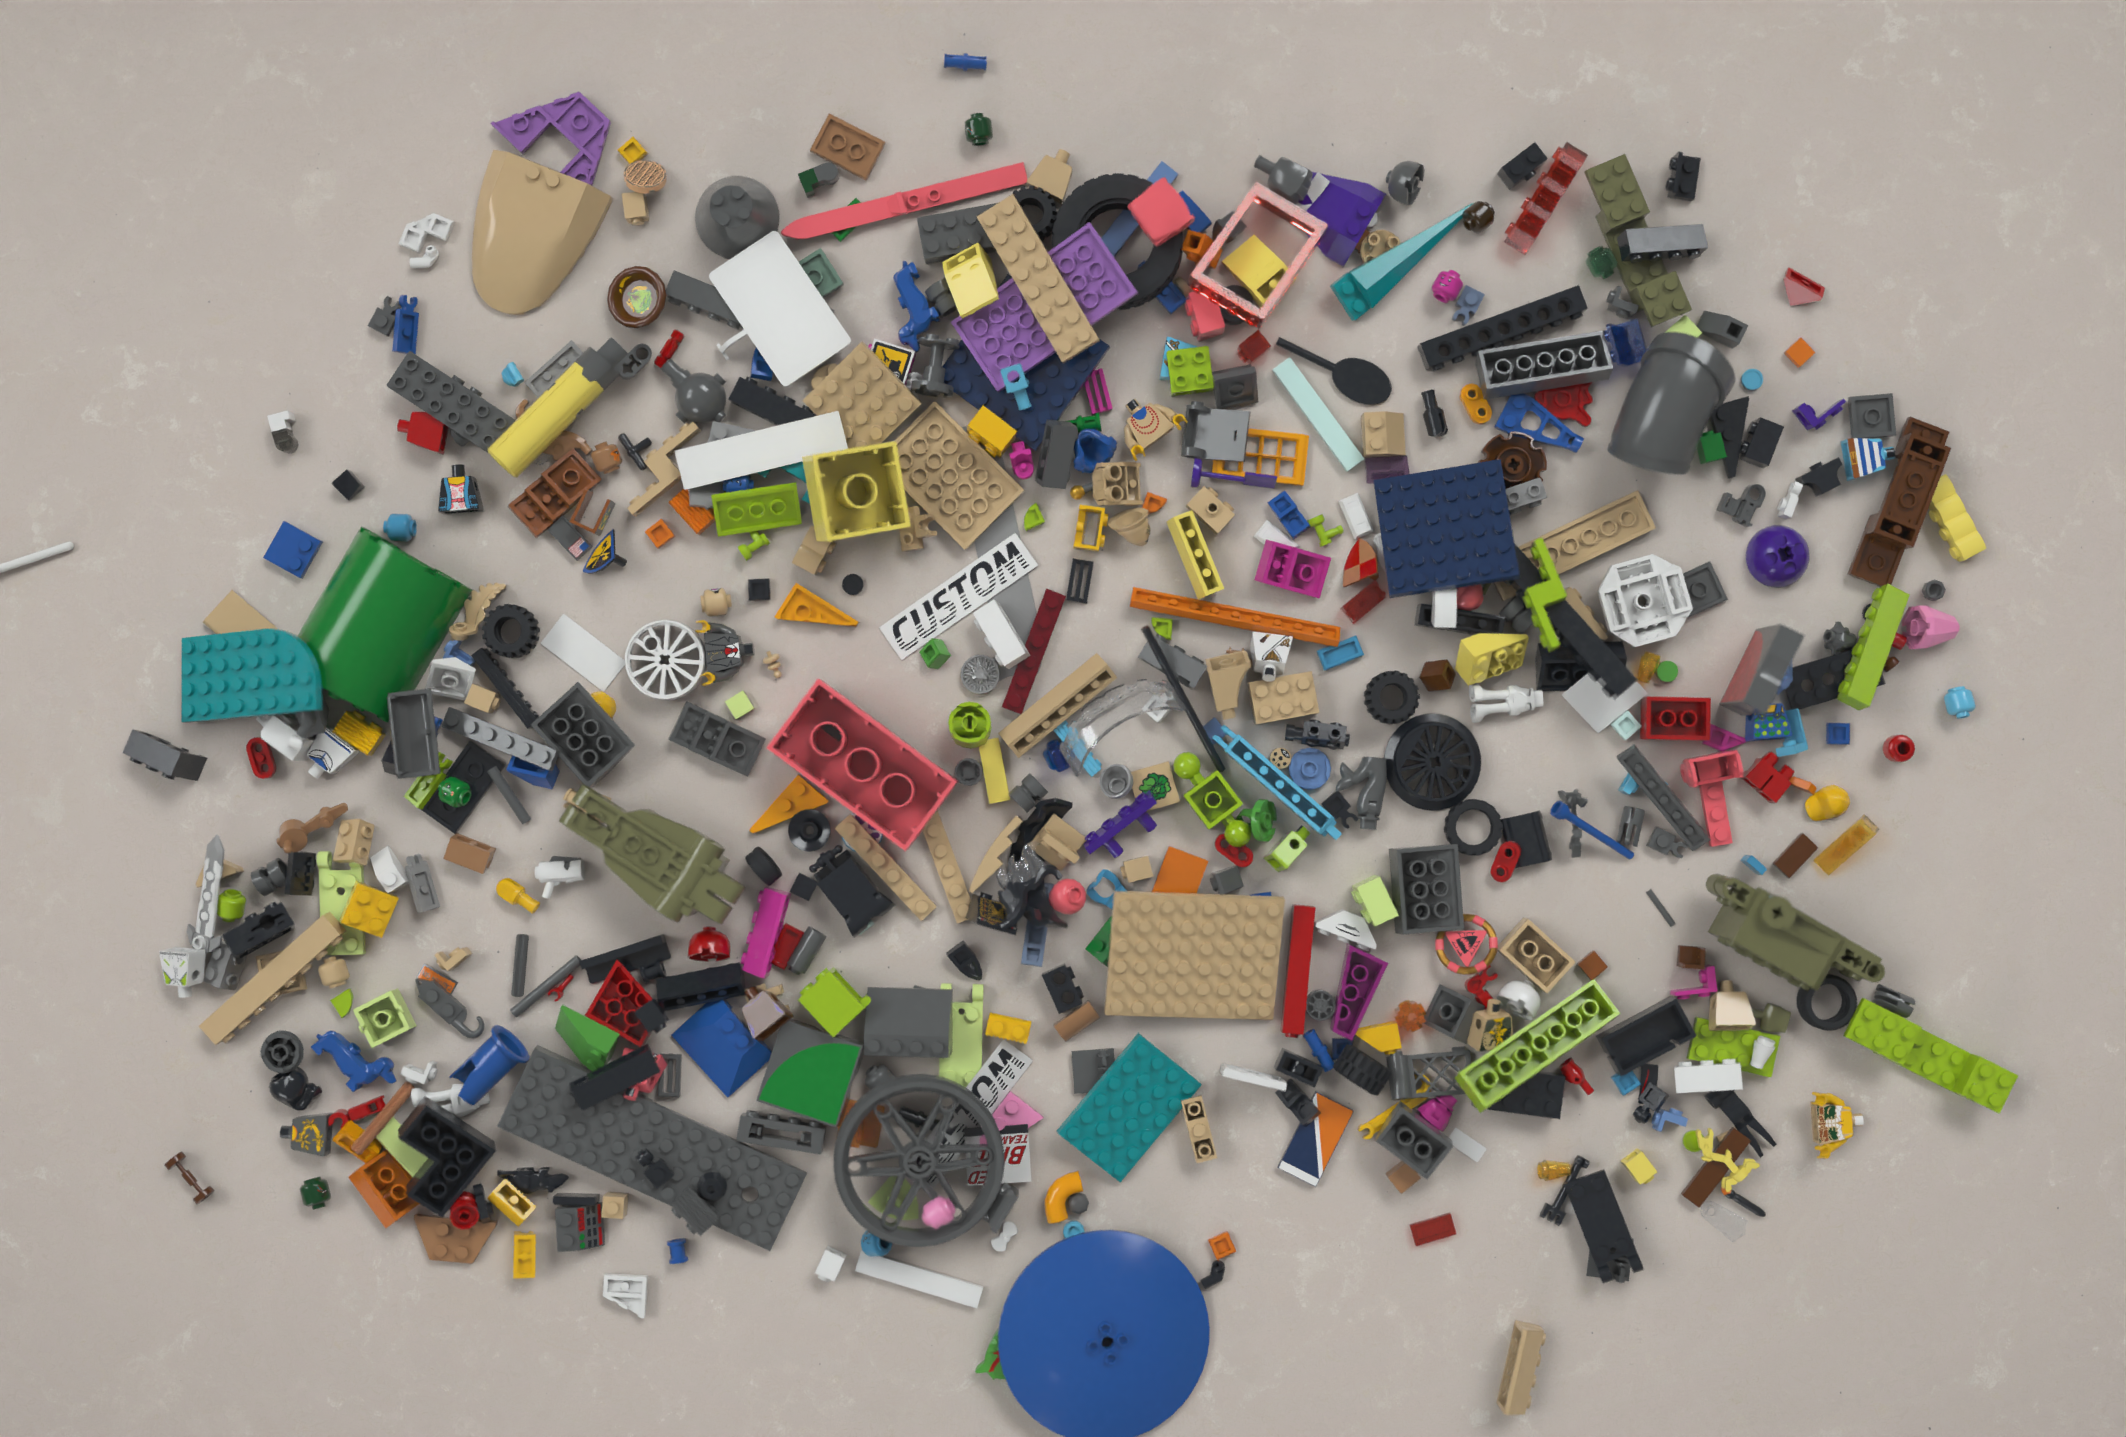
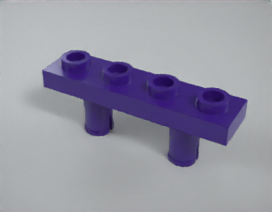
[1083,790,1157,858]

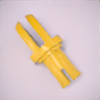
[496,878,540,914]

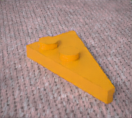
[774,583,859,627]
[749,774,829,833]

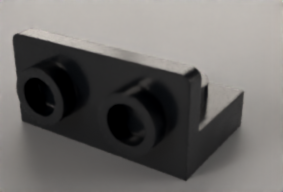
[1666,151,1701,201]
[284,851,316,896]

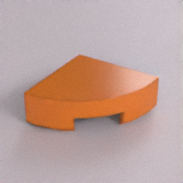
[1142,492,1167,514]
[1789,776,1817,795]

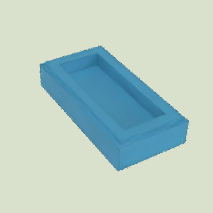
[1316,636,1364,671]

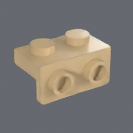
[333,819,374,865]

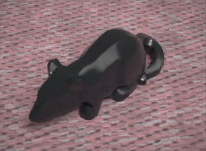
[497,1167,569,1194]

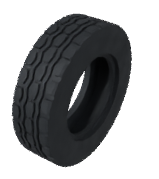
[1052,173,1183,310]

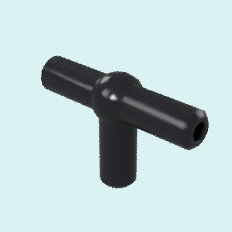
[618,433,652,471]

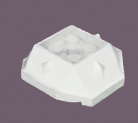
[1597,554,1693,648]

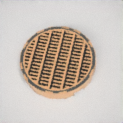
[624,160,667,194]

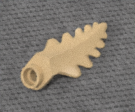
[449,583,506,641]

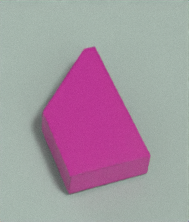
[1702,724,1746,752]

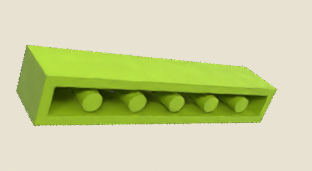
[1837,584,1910,711]

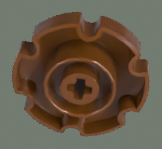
[1478,431,1547,489]

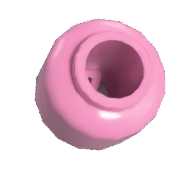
[922,1196,955,1229]

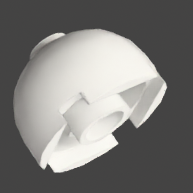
[1496,980,1541,1021]

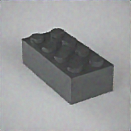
[917,203,997,264]

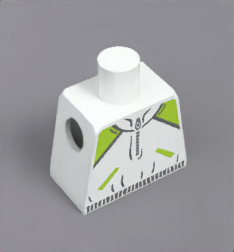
[159,947,205,998]

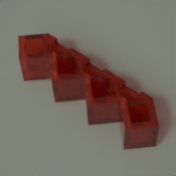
[1504,142,1588,255]

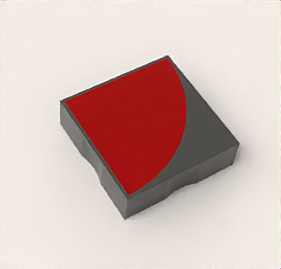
[1719,624,1805,716]

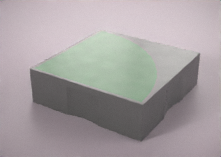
[756,1018,864,1128]

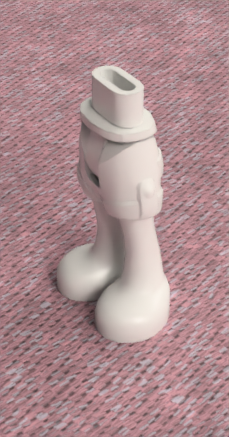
[1469,683,1543,723]

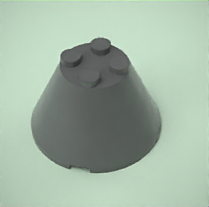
[695,176,780,259]

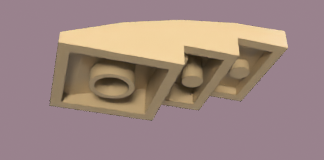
[969,815,1023,893]

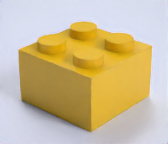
[967,406,1017,458]
[339,881,399,938]

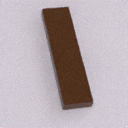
[1681,1127,1751,1208]

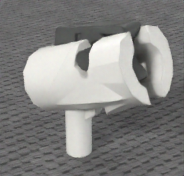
[535,856,585,899]

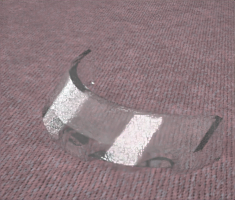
[1060,679,1186,777]

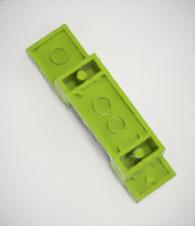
[1843,998,2018,1114]

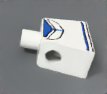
[307,726,360,779]

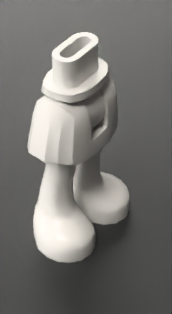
[411,1084,490,1118]

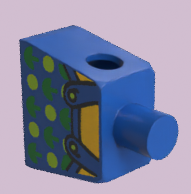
[1745,703,1792,742]

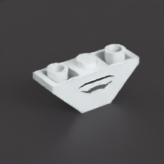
[1314,909,1377,951]

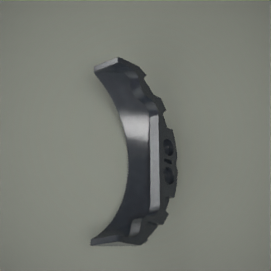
[1008,798,1073,928]

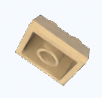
[1361,411,1406,458]

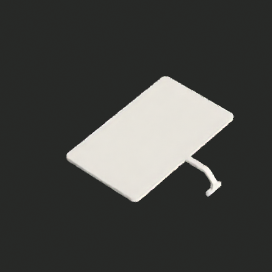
[709,231,851,387]

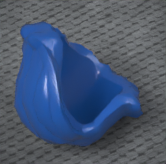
[1073,429,1117,473]

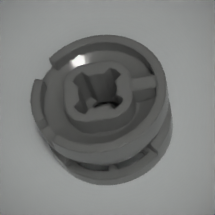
[1306,989,1336,1021]

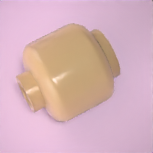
[700,588,732,617]
[318,956,350,989]

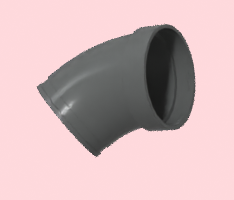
[1607,332,1735,475]

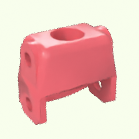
[1128,177,1195,247]
[1680,750,1743,787]

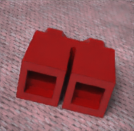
[1742,752,1795,803]

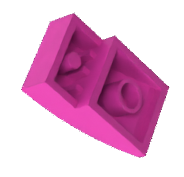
[1254,539,1331,599]

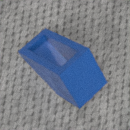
[506,756,560,790]

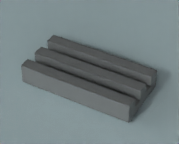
[658,1053,682,1097]

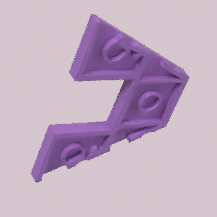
[490,92,611,186]

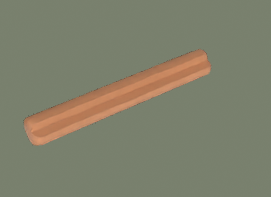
[351,1081,415,1155]

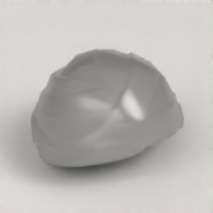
[1100,764,1134,799]

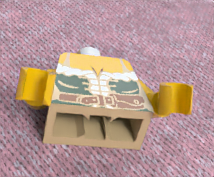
[1810,1092,1864,1159]

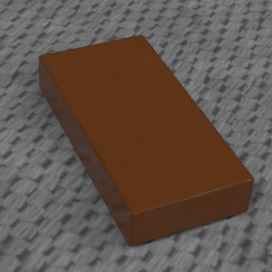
[1772,833,1818,878]

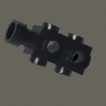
[1285,720,1350,750]

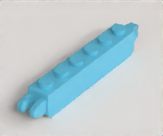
[1212,725,1342,840]

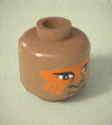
[591,441,622,474]

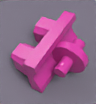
[1009,441,1035,479]

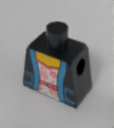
[438,465,484,514]

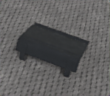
[1501,810,1552,868]

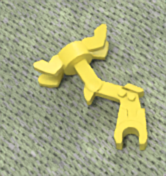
[1696,1128,1760,1192]

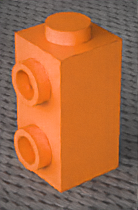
[1181,230,1223,270]

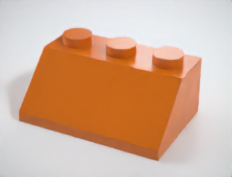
[348,1150,419,1228]

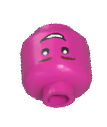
[1431,270,1463,303]

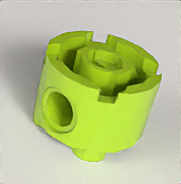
[948,702,992,749]

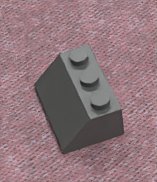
[1375,1101,1453,1179]

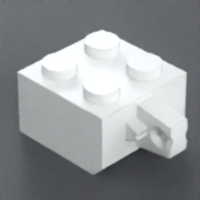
[256,714,317,761]

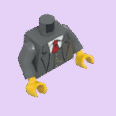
[695,620,755,686]

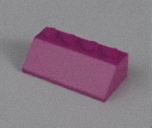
[740,887,792,978]

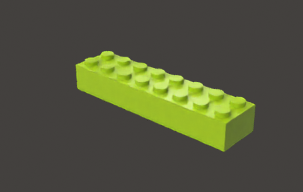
[1455,979,1621,1113]

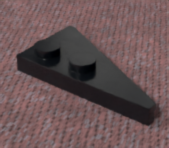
[1710,396,1749,479]

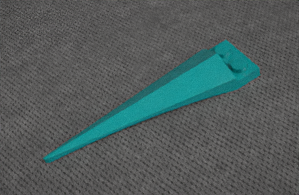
[1330,203,1474,321]

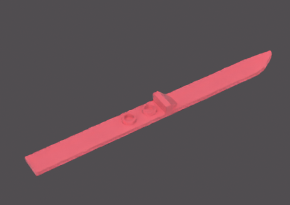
[781,162,1028,239]

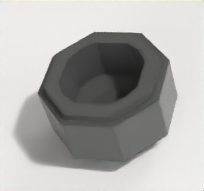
[1922,580,1946,601]
[1068,1192,1089,1214]

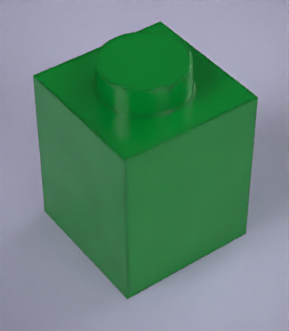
[1697,430,1727,464]

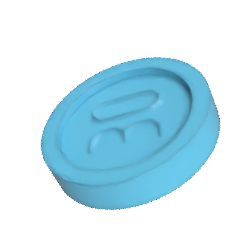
[1741,369,1763,390]

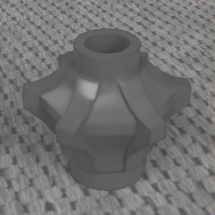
[1823,622,1857,655]

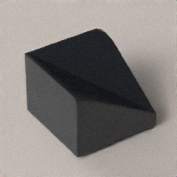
[331,469,365,501]

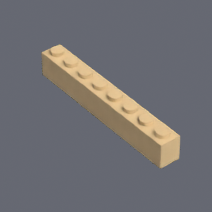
[199,912,347,1045]

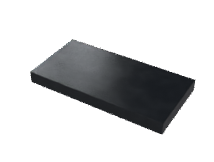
[420,740,506,834]

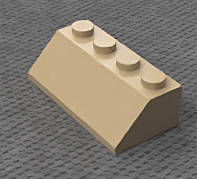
[1496,1320,1546,1415]

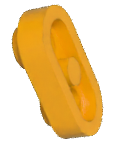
[1460,383,1492,424]

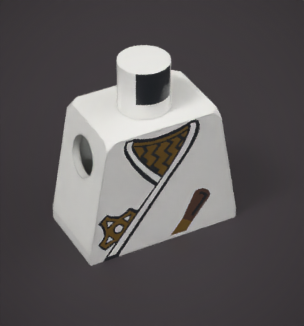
[1250,631,1293,682]

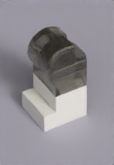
[267,410,299,454]

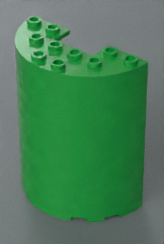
[297,526,473,723]

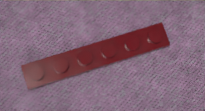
[1002,588,1066,714]

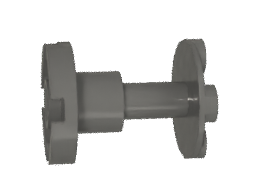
[911,334,959,398]

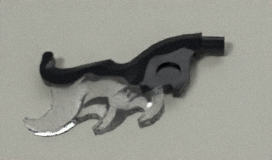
[997,841,1062,931]

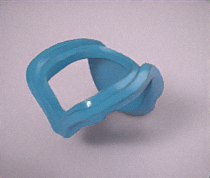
[1087,869,1127,910]

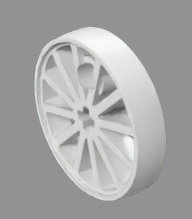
[625,620,707,700]

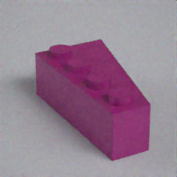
[1330,943,1389,1041]

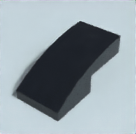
[1275,1078,1321,1127]

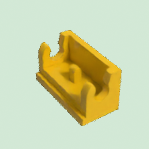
[513,1231,536,1278]

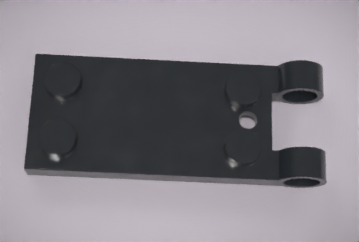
[1564,1169,1644,1284]

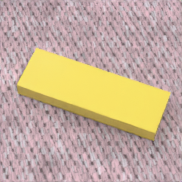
[979,738,1010,804]

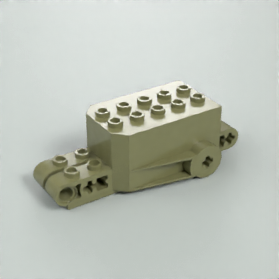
[559,784,745,924]
[1706,874,1885,991]

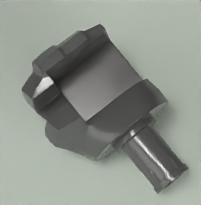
[1254,155,1313,206]

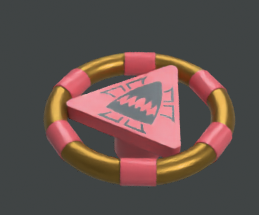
[1435,914,1498,975]

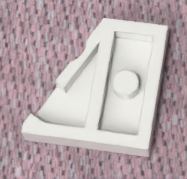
[603,1273,648,1318]

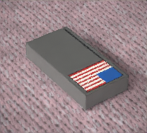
[547,515,593,561]

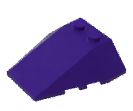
[1282,172,1386,267]

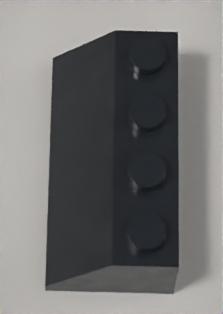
[1535,641,1627,691]

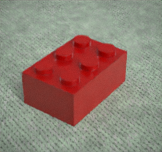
[1640,696,1711,741]

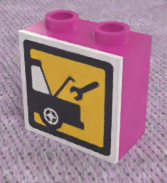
[868,338,916,385]

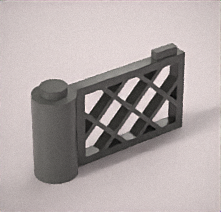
[1386,1046,1472,1100]

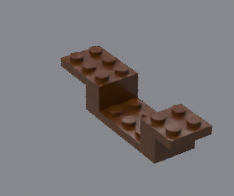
[1848,417,1951,587]

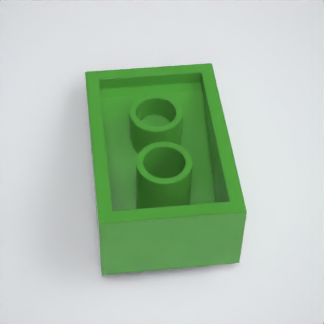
[555,1005,620,1071]

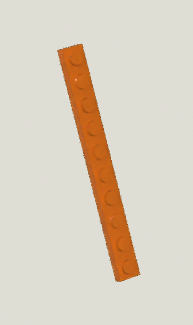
[1130,587,1341,647]

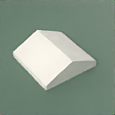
[425,657,476,701]

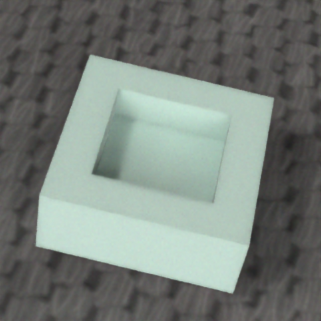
[1610,710,1641,740]

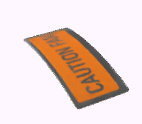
[416,963,458,995]

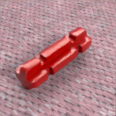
[654,329,684,368]

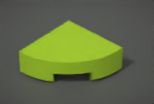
[1024,503,1045,531]
[1151,617,1173,640]
[330,988,353,1018]

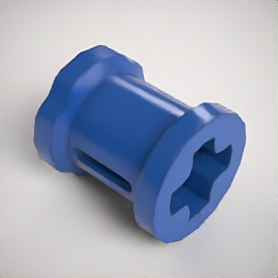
[667,1238,688,1264]

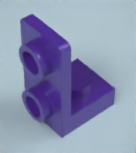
[1792,398,1846,430]

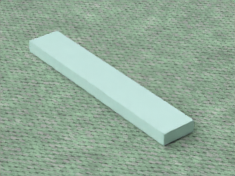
[1272,357,1364,472]

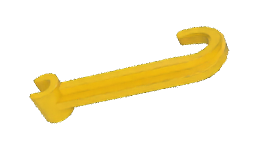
[1357,1074,1432,1139]

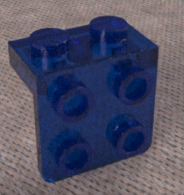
[1604,318,1647,367]

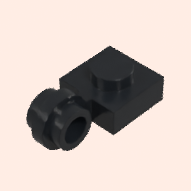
[1633,1082,1669,1124]
[636,1148,674,1189]

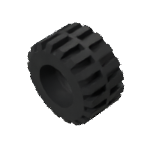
[1009,186,1057,241]
[481,604,540,658]
[1364,671,1420,724]
[1333,1044,1392,1096]

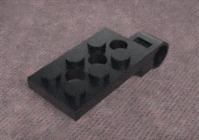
[1785,650,1886,710]

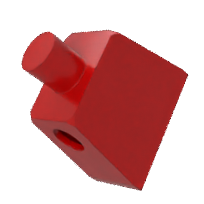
[397,412,449,455]

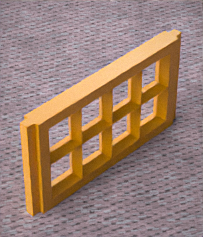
[1212,428,1309,486]

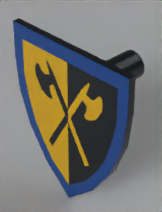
[583,529,627,574]

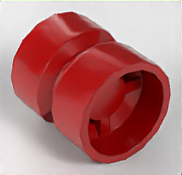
[450,1191,479,1230]

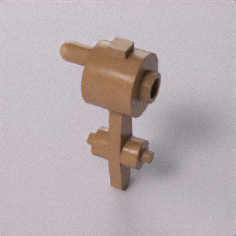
[277,803,348,853]

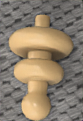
[763,651,782,678]

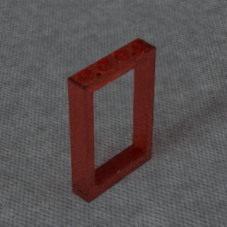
[1187,182,1328,329]

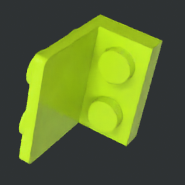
[1166,346,1214,397]

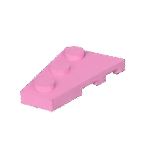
[980,1091,1044,1144]

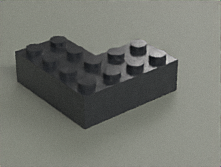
[398,1096,496,1218]

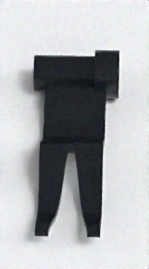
[1704,1090,1777,1158]

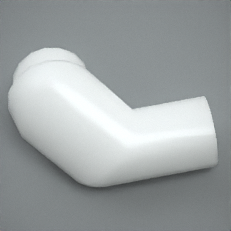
[410,245,439,268]

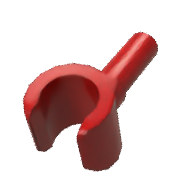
[548,974,574,1002]

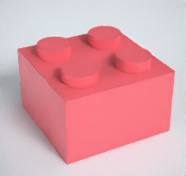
[1184,286,1225,341]

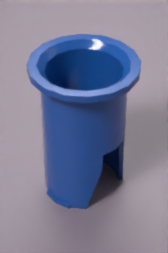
[449,1025,530,1105]

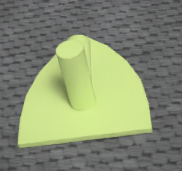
[868,1176,919,1220]

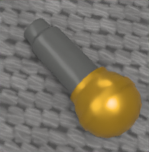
[1070,482,1093,500]

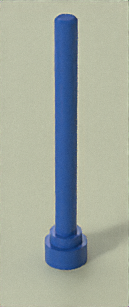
[1550,801,1634,860]

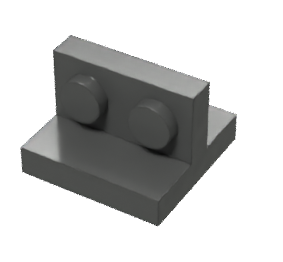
[1212,364,1258,409]

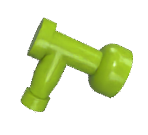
[1307,514,1344,547]
[738,531,770,561]

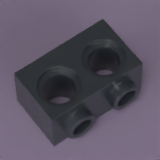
[1042,963,1084,1014]

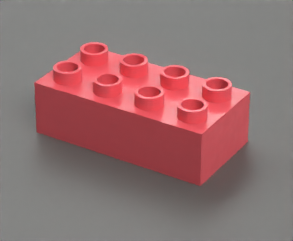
[767,679,959,851]

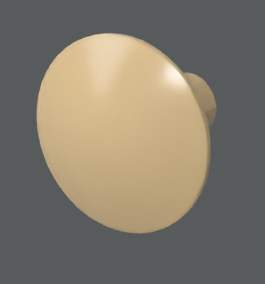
[1360,230,1400,264]

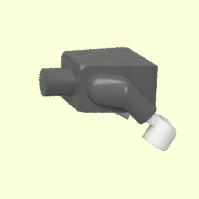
[288,695,329,750]

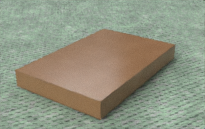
[810,113,886,181]

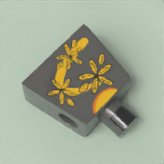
[280,1112,333,1156]

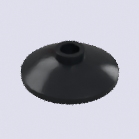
[788,809,831,852]

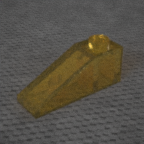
[1813,814,1879,876]

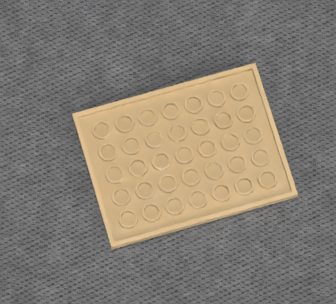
[1104,891,1285,1020]

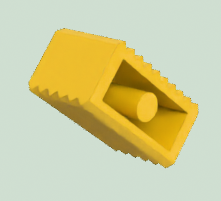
[332,710,386,756]
[985,1013,1031,1044]
[487,1179,536,1227]

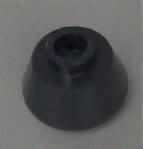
[697,1172,727,1201]

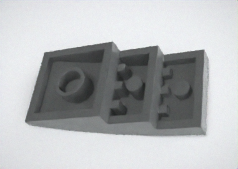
[668,701,766,777]

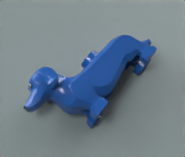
[893,261,941,352]
[311,1031,397,1092]

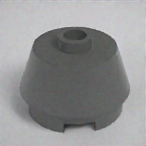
[260,1031,304,1073]

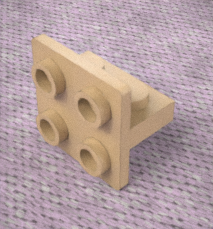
[1028,814,1086,871]

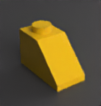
[1355,1021,1402,1055]

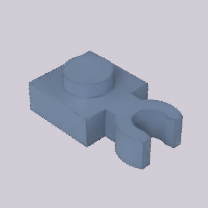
[1452,285,1485,326]

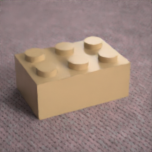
[1247,671,1319,725]
[1497,917,1575,993]

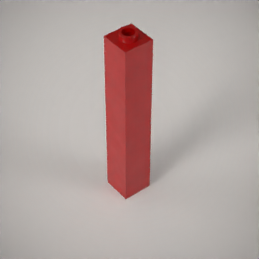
[1280,904,1316,1038]

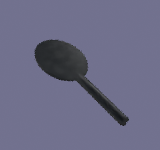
[1276,337,1392,405]

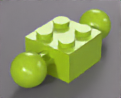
[1173,752,1252,847]

